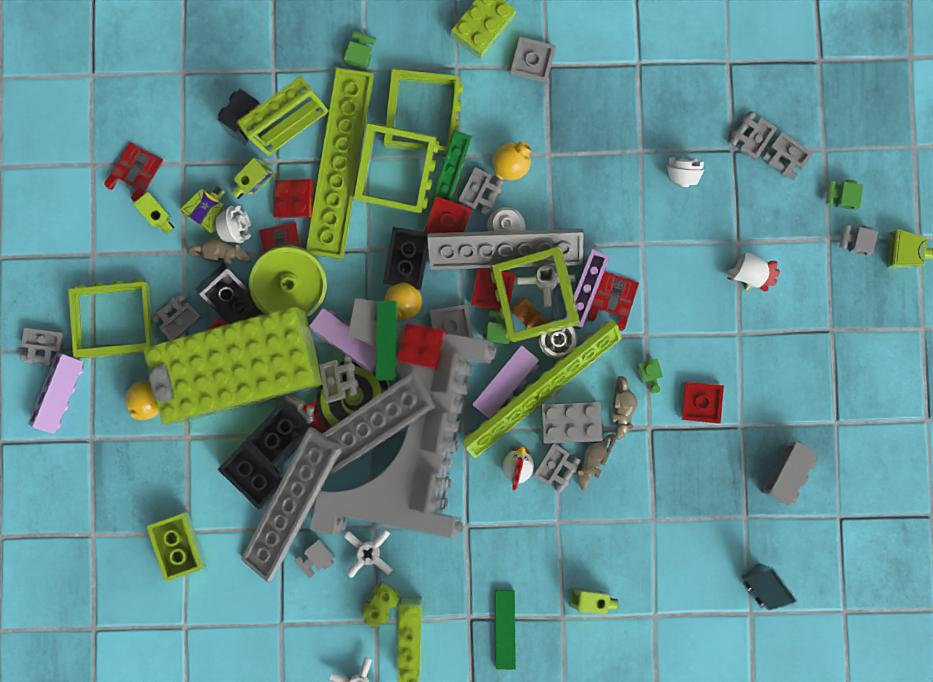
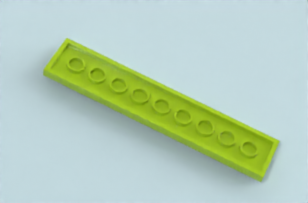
[306,68,374,260]
[461,319,622,459]

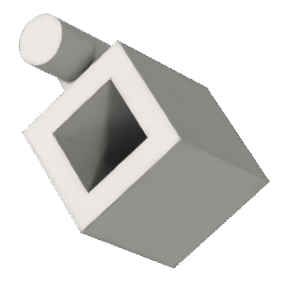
[839,225,878,256]
[294,539,335,578]

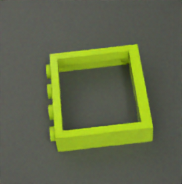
[384,69,463,154]
[237,76,329,156]
[354,122,440,213]
[491,247,581,342]
[68,279,154,359]
[398,597,422,682]

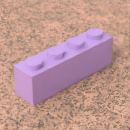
[564,249,610,329]
[309,308,376,374]
[472,345,539,420]
[28,352,84,434]

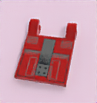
[104,142,164,203]
[259,222,301,254]
[587,271,639,331]

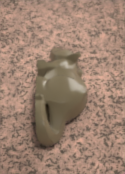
[187,238,251,265]
[611,376,637,440]
[577,434,617,490]

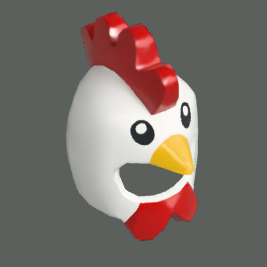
[727,252,780,292]
[503,446,534,491]

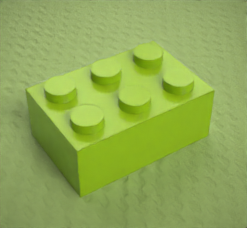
[451,0,516,60]
[146,512,206,582]

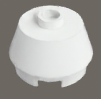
[667,157,705,187]
[216,206,251,243]
[487,207,525,231]
[539,320,577,359]

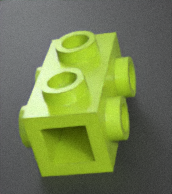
[361,582,400,628]

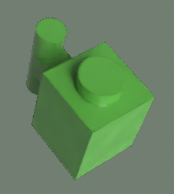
[342,31,376,70]
[826,180,863,210]
[483,310,513,345]
[636,358,663,394]

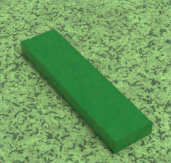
[431,130,472,204]
[376,301,398,380]
[495,590,516,670]

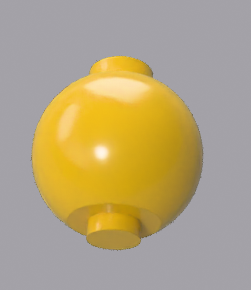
[493,140,532,181]
[384,282,422,321]
[125,378,159,420]

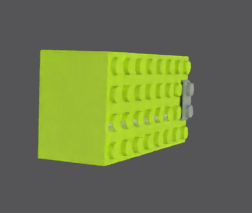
[144,307,323,425]

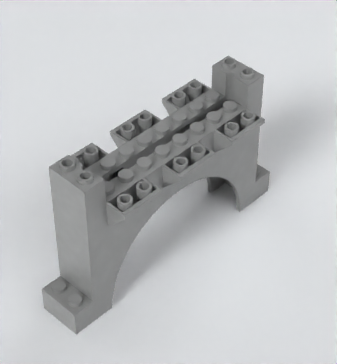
[310,298,496,538]

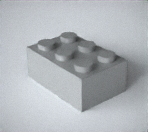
[541,402,602,444]
[761,442,818,505]

